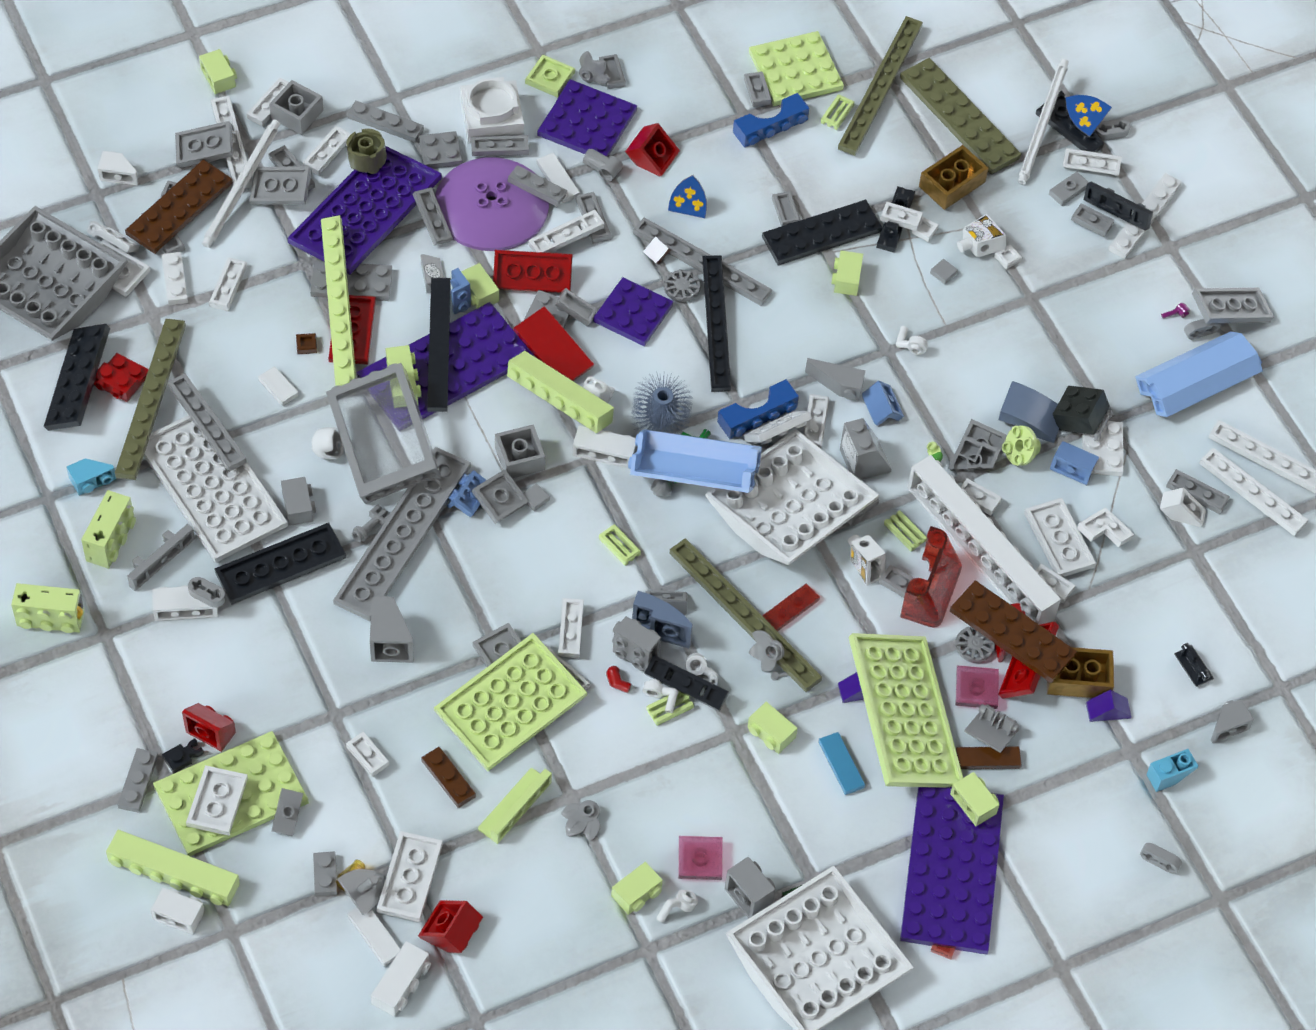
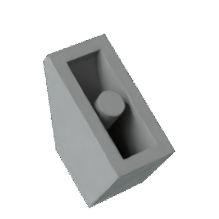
[1211,699,1254,743]

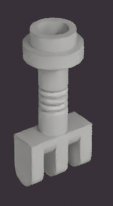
[352,505,390,542]

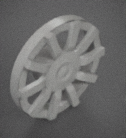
[664,269,700,302]
[955,626,995,662]

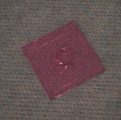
[955,665,999,709]
[678,836,723,880]

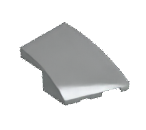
[948,419,1007,470]

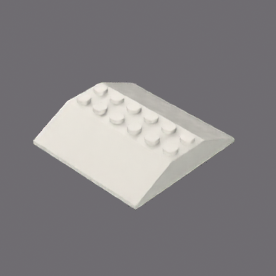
[706,429,879,565]
[726,866,914,1030]

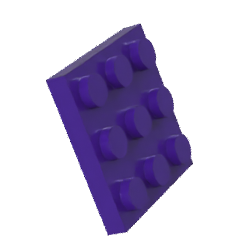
[593,277,673,346]

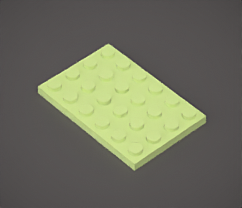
[434,633,587,771]
[153,731,309,856]

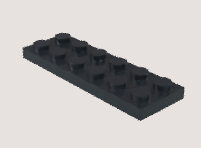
[762,199,882,265]
[44,324,110,431]
[214,522,346,605]

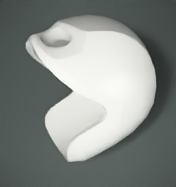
[582,377,615,403]
[312,427,344,459]

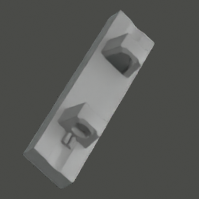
[127,523,195,591]

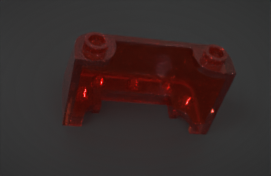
[900,526,962,628]

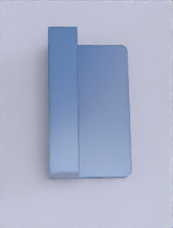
[862,381,904,426]
[1050,441,1099,485]

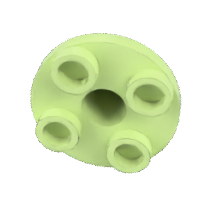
[1002,425,1041,466]

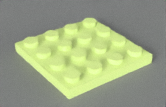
[749,31,844,106]

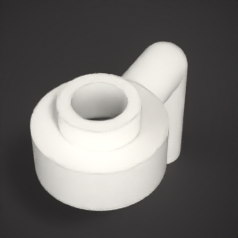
[896,326,928,355]
[686,653,718,685]
[642,679,678,713]
[657,890,698,922]

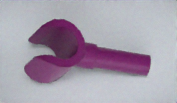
[1161,303,1190,318]

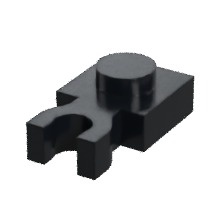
[162,738,204,774]

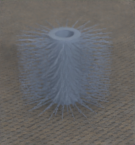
[631,371,693,434]

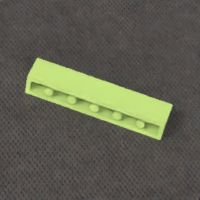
[507,351,614,433]
[106,830,240,907]

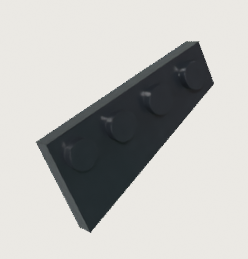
[1036,90,1104,152]

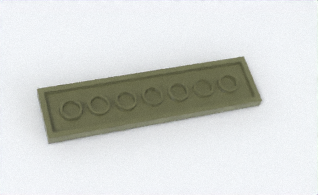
[900,57,1021,175]

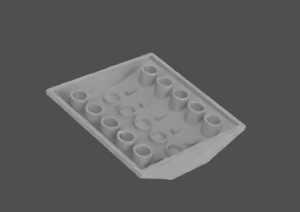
[0,206,128,341]

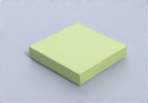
[525,55,575,98]

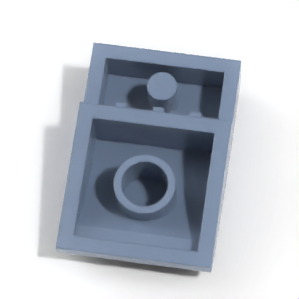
[998,381,1059,443]
[632,591,693,649]

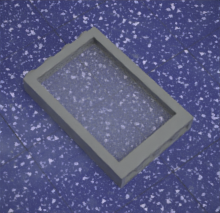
[326,363,441,504]

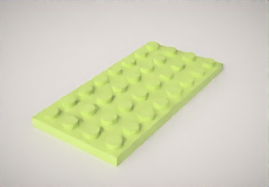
[849,633,963,788]

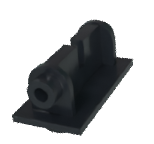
[1174,643,1214,687]

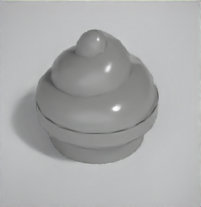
[650,479,672,497]

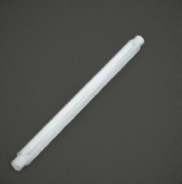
[1018,59,1069,185]
[202,119,280,248]

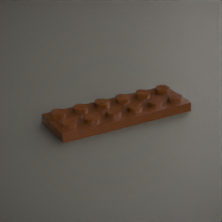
[125,159,233,254]
[949,580,1077,683]

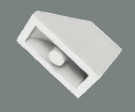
[98,151,138,186]
[1160,487,1206,527]

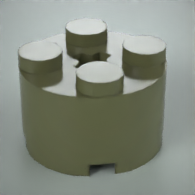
[346,129,387,174]

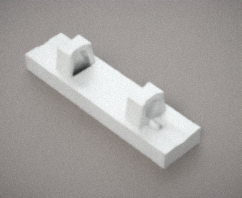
[528,210,605,253]

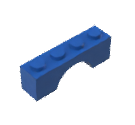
[733,93,809,148]
[717,379,799,439]

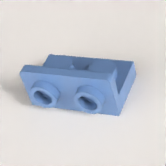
[450,268,471,314]
[447,470,486,517]

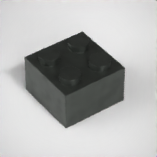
[1053,385,1110,435]

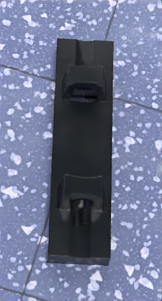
[1083,181,1153,231]
[876,186,916,253]
[644,655,729,712]

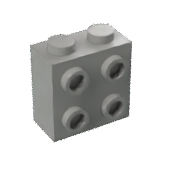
[612,616,661,671]

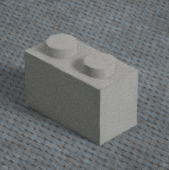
[281,477,316,526]

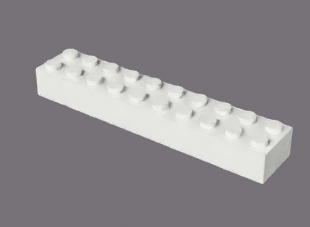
[907,455,1061,624]

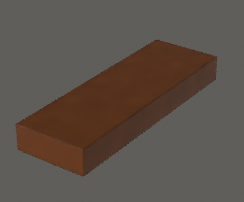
[956,746,1021,769]

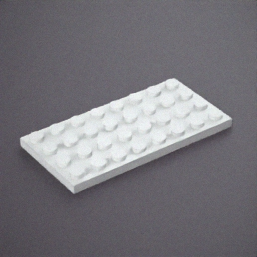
[144,415,288,563]

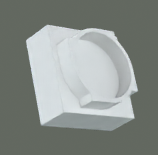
[460,77,524,144]

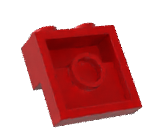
[94,353,149,402]

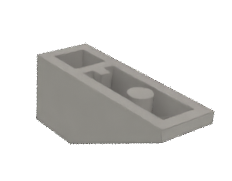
[805,358,866,401]

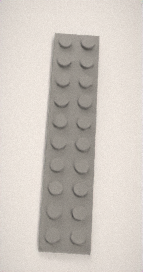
[333,447,471,621]

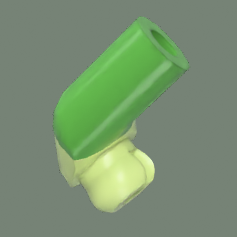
[927,442,943,462]

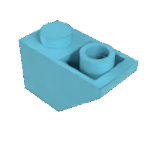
[66,458,116,496]
[1146,749,1198,792]

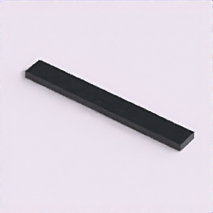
[702,255,731,392]
[427,278,451,412]

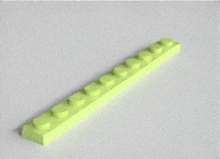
[321,215,356,386]

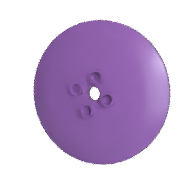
[435,157,549,251]

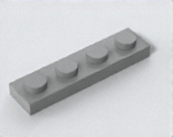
[347,100,424,143]

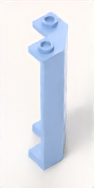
[1135,331,1263,417]
[628,429,762,493]

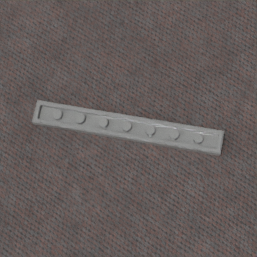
[633,217,772,306]

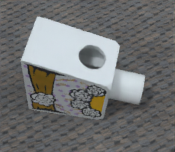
[957,214,1006,257]
[848,535,886,586]

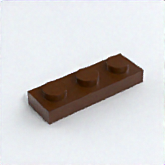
[421,747,476,808]

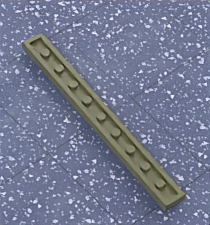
[838,16,923,156]
[115,319,186,480]
[669,538,822,692]

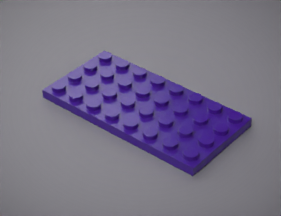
[287,146,442,275]
[357,302,533,432]
[900,787,1004,955]

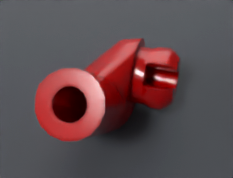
[606,666,632,693]

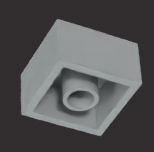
[269,80,324,135]
[495,424,545,478]
[725,857,775,919]

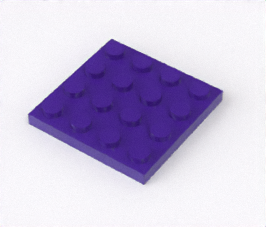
[537,79,637,157]

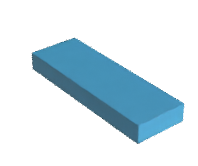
[818,732,865,795]

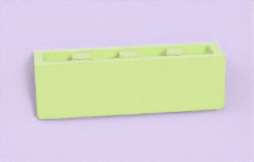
[478,768,552,844]

